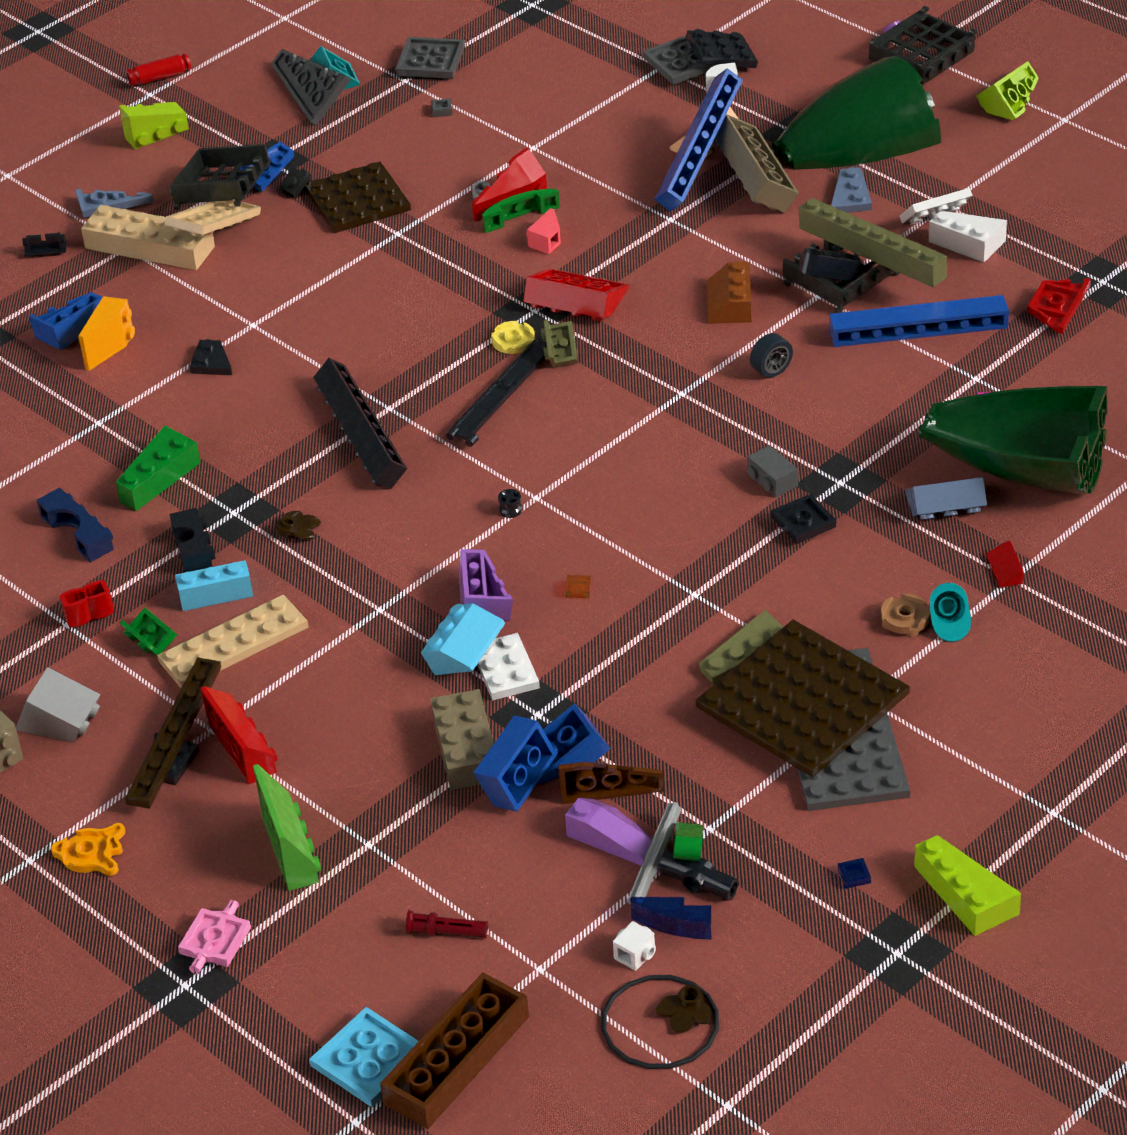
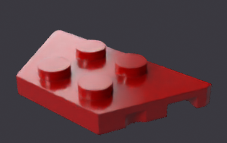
[1027,278,1091,334]

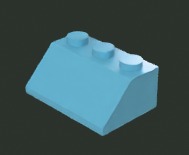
[175,560,253,611]
[421,603,505,675]

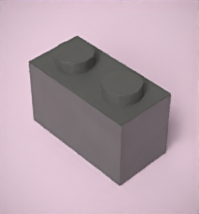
[747,445,798,498]

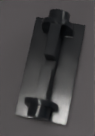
[22,232,67,257]

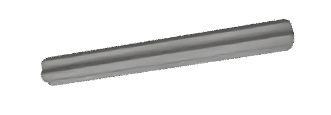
[627,802,682,908]

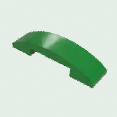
[482,189,560,233]

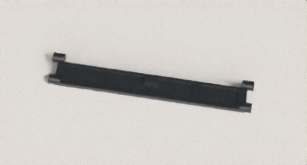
[446,333,547,447]

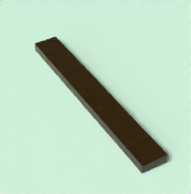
[125,657,221,809]

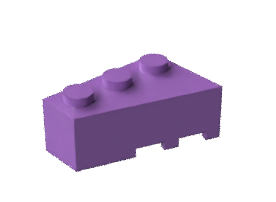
[458,549,513,620]

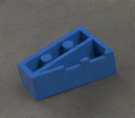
[28,292,103,350]

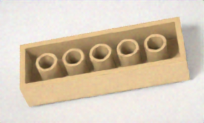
[81,205,215,270]

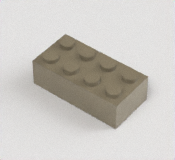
[430,689,494,790]

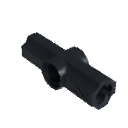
[658,851,739,900]

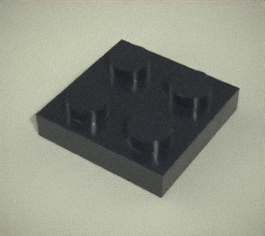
[771,494,836,544]

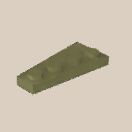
[699,610,783,684]

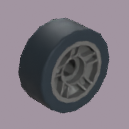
[750,333,793,378]

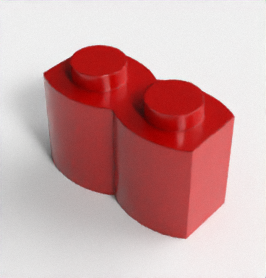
[59,580,114,627]

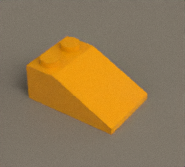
[78,296,135,371]

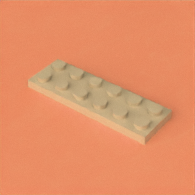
[165,199,261,237]
[157,594,309,688]

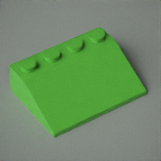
[253,764,321,891]

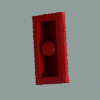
[986,540,1024,588]

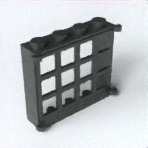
[869,6,978,85]
[169,144,270,210]
[783,240,900,313]

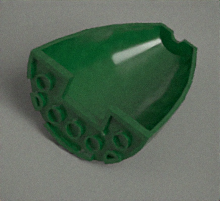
[771,56,941,170]
[918,386,1108,494]

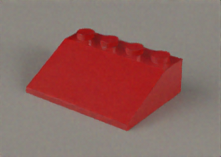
[523,268,629,321]

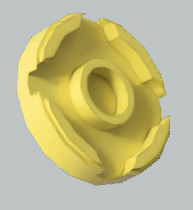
[491,321,535,354]

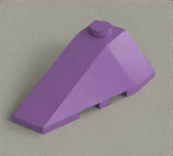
[565,798,669,872]

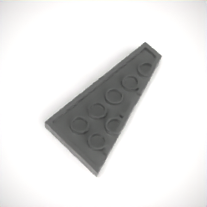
[271,49,351,126]

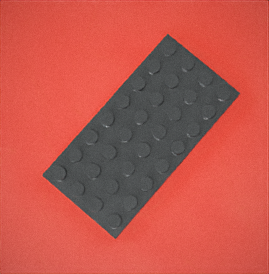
[797,648,910,811]

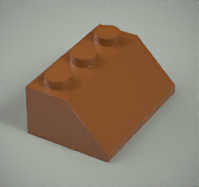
[707,261,751,324]

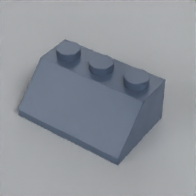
[905,477,987,520]

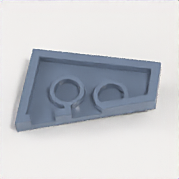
[831,167,872,213]

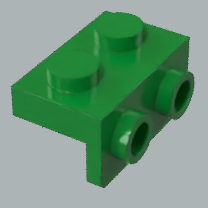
[120,607,177,655]

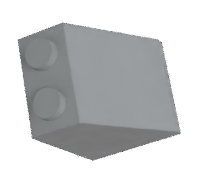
[16,667,100,743]

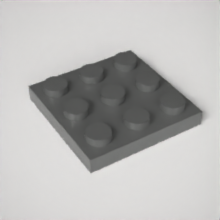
[643,35,716,85]
[395,37,465,79]

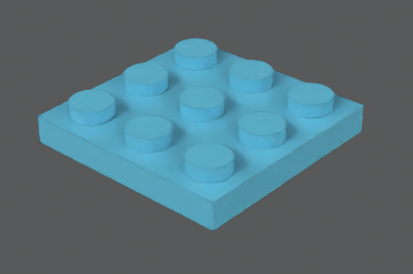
[309,1007,418,1107]

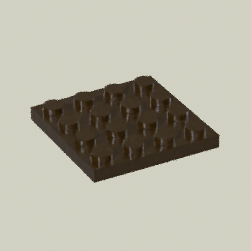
[305,162,411,233]

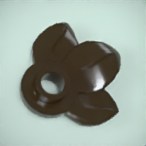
[276,511,321,539]
[656,985,712,1033]

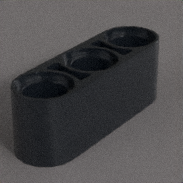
[798,248,862,281]

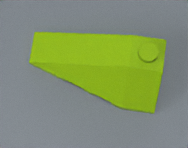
[976,61,1039,120]

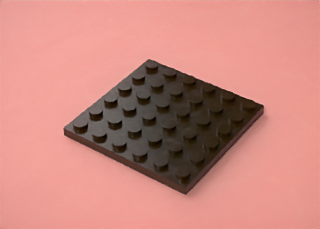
[696,619,910,778]

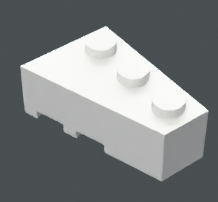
[929,211,1007,262]

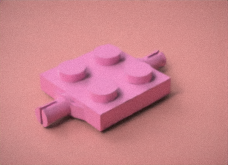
[178,899,251,974]

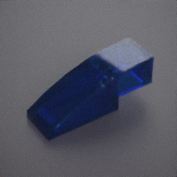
[630,897,712,940]

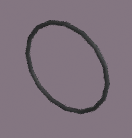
[601,975,719,1069]

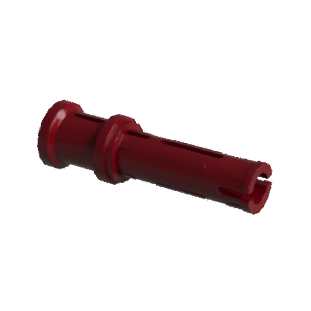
[405,910,488,938]

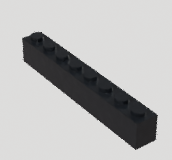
[313,358,407,489]

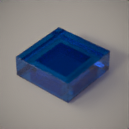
[838,858,871,889]

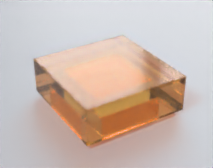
[565,575,592,598]

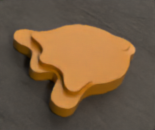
[51,823,126,876]

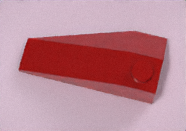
[472,148,547,222]

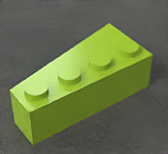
[914,835,1021,936]

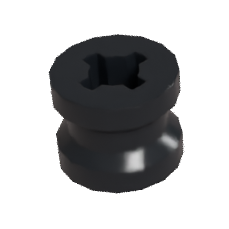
[498,489,522,518]

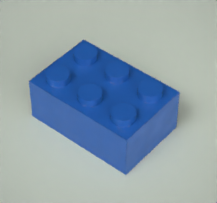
[473,716,557,812]

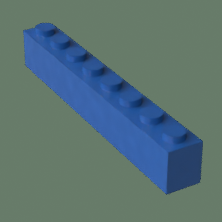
[654,68,743,211]
[829,295,1009,347]

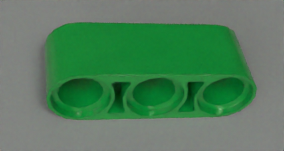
[673,822,703,861]

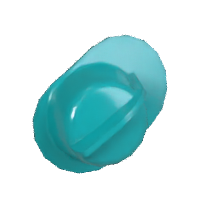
[929,583,971,642]

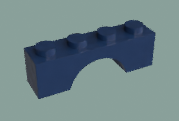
[36,487,114,563]

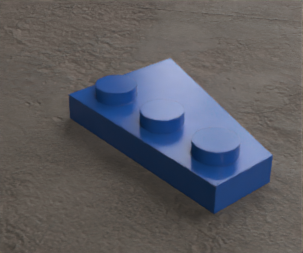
[234,142,294,192]

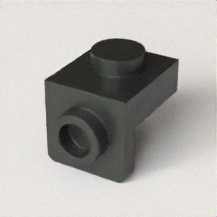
[279,167,313,198]

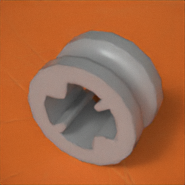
[472,181,490,199]

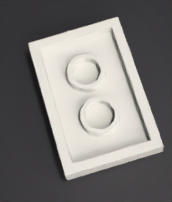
[900,188,973,225]
[477,633,540,701]

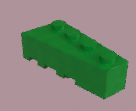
[116,425,201,511]

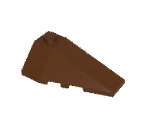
[557,761,664,804]

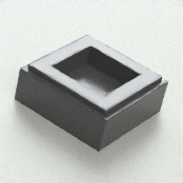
[431,98,453,117]

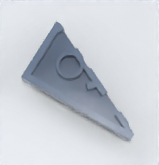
[75,189,154,218]

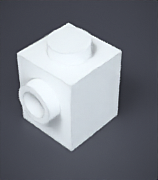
[613,921,656,971]

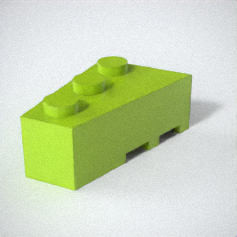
[119,102,189,149]

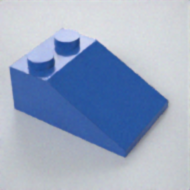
[538,703,611,785]

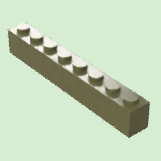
[798,198,947,288]

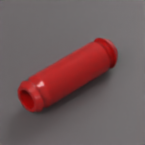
[126,53,191,87]

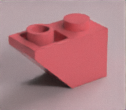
[526,208,561,254]

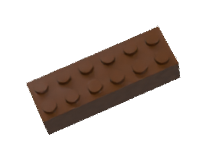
[380,972,529,1130]

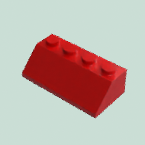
[200,686,278,784]

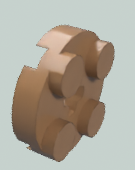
[881,594,930,637]

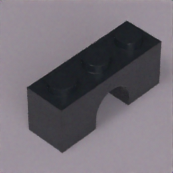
[169,508,216,573]

